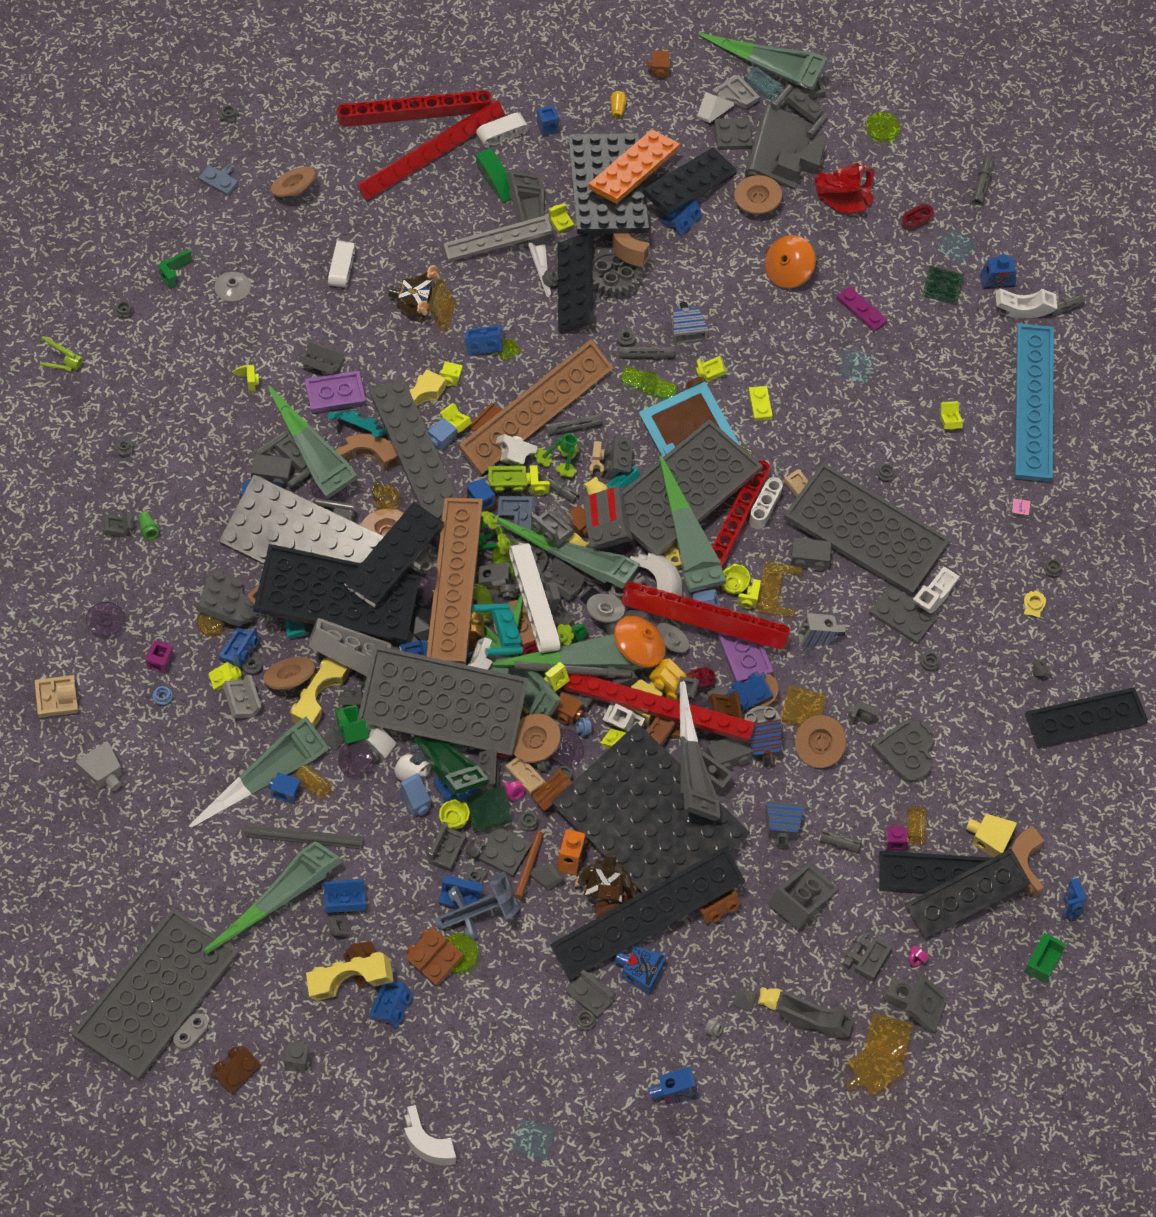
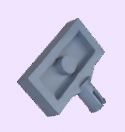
[198,164,238,196]

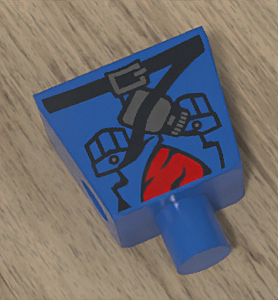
[979,254,1016,290]
[614,947,666,995]
[649,1066,699,1105]

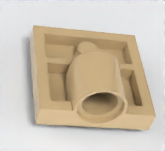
[35,675,78,718]

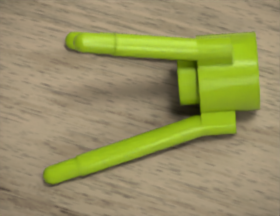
[40,336,83,372]

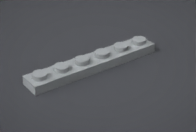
[444,215,552,262]

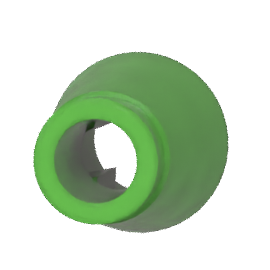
[138,512,159,540]

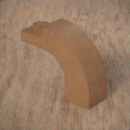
[613,233,650,267]
[335,434,400,472]
[1012,826,1045,899]

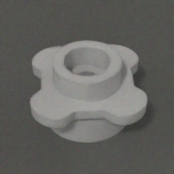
[705,1016,723,1040]

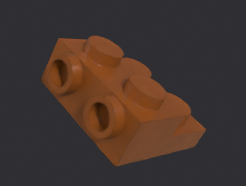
[696,889,741,924]
[405,927,465,987]

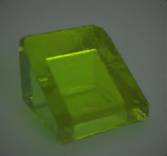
[497,338,522,361]

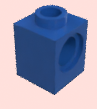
[537,105,560,135]
[467,478,495,511]
[269,772,301,804]

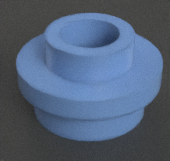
[153,686,173,705]
[576,717,591,737]

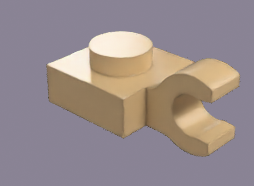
[589,441,605,476]

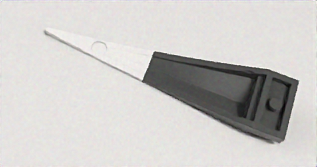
[507,171,551,297]
[680,681,720,821]

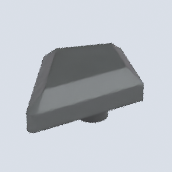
[530,862,564,890]

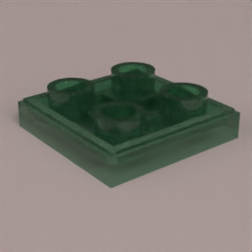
[922,266,964,305]
[467,786,513,833]

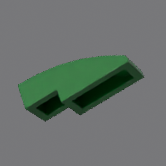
[476,148,512,204]

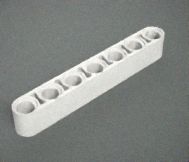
[509,543,560,653]

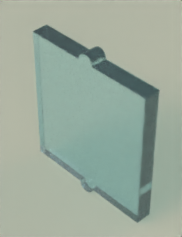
[936,228,978,263]
[839,350,875,383]
[511,1118,556,1161]

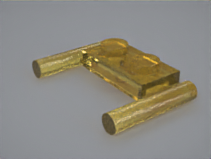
[757,561,802,617]

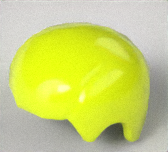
[721,564,751,595]
[439,799,470,830]

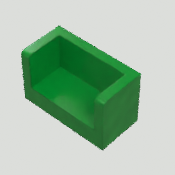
[334,705,369,744]
[1024,933,1066,984]

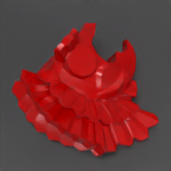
[815,163,875,215]

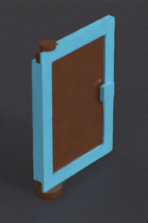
[639,377,740,457]

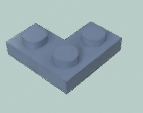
[498,496,536,535]

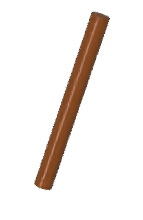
[514,831,544,900]

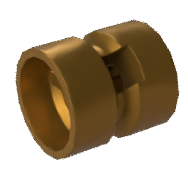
[468,612,484,648]

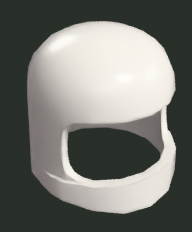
[395,754,432,782]

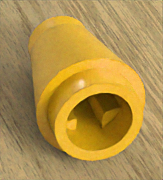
[610,91,627,118]

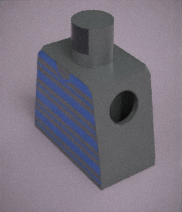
[765,801,805,849]

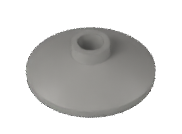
[214,272,251,302]
[587,594,625,623]
[656,623,689,653]

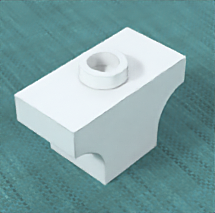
[495,434,538,466]
[602,704,647,732]

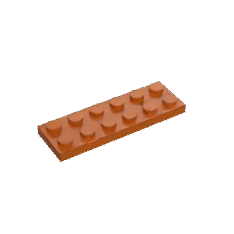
[588,129,680,204]

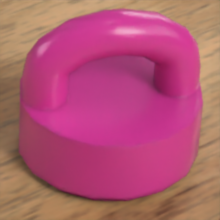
[504,781,525,801]
[908,946,929,967]

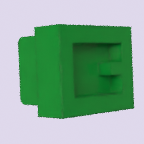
[158,249,192,289]

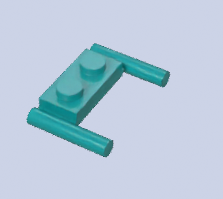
[328,410,387,437]
[472,603,523,656]

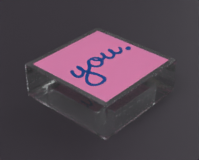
[1010,498,1031,519]

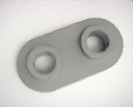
[173,1014,208,1051]

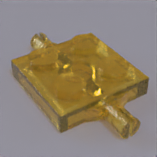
[845,1037,907,1096]

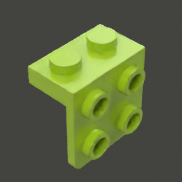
[488,466,527,493]

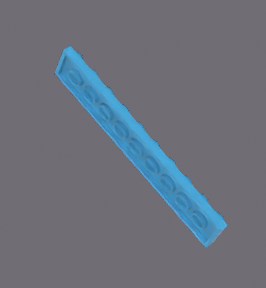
[1014,323,1054,482]

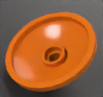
[765,235,816,289]
[614,616,666,667]

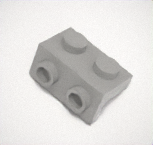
[223,675,261,718]

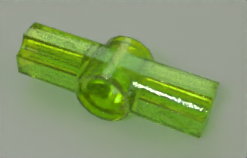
[621,366,678,399]

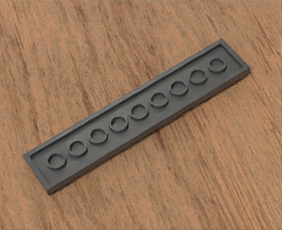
[369,378,458,545]

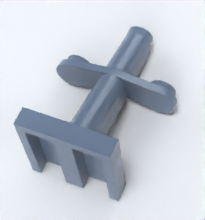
[435,871,520,940]

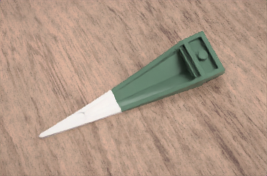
[189,716,329,827]

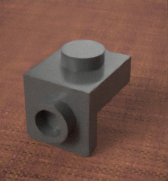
[102,512,133,537]

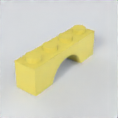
[409,369,446,406]
[290,657,351,727]
[306,952,393,1001]

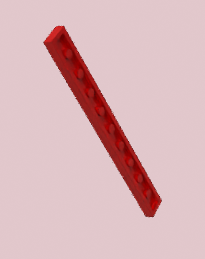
[357,100,506,200]
[563,673,755,743]

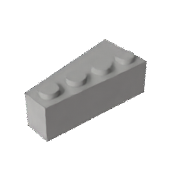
[308,618,391,676]

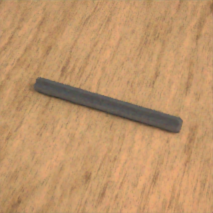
[244,824,363,848]

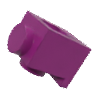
[145,640,173,674]
[884,825,908,852]

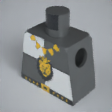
[474,562,513,591]

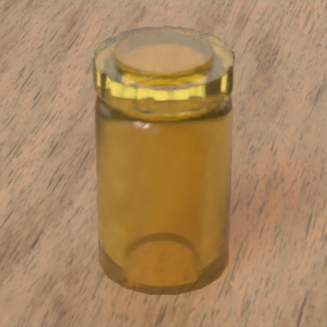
[294,764,332,799]
[906,806,927,845]

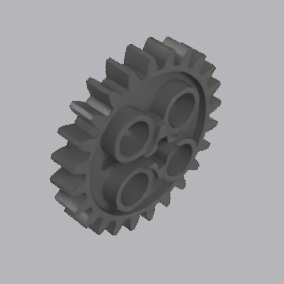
[592,249,643,298]

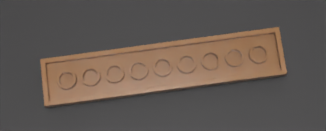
[457,339,613,475]
[427,498,483,665]

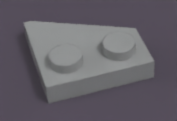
[712,75,760,109]

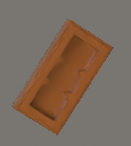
[647,716,677,746]

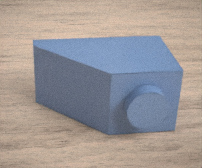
[401,773,431,817]

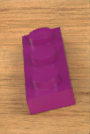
[836,286,887,332]

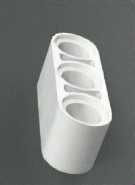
[476,112,529,148]
[328,240,356,288]
[749,477,783,529]

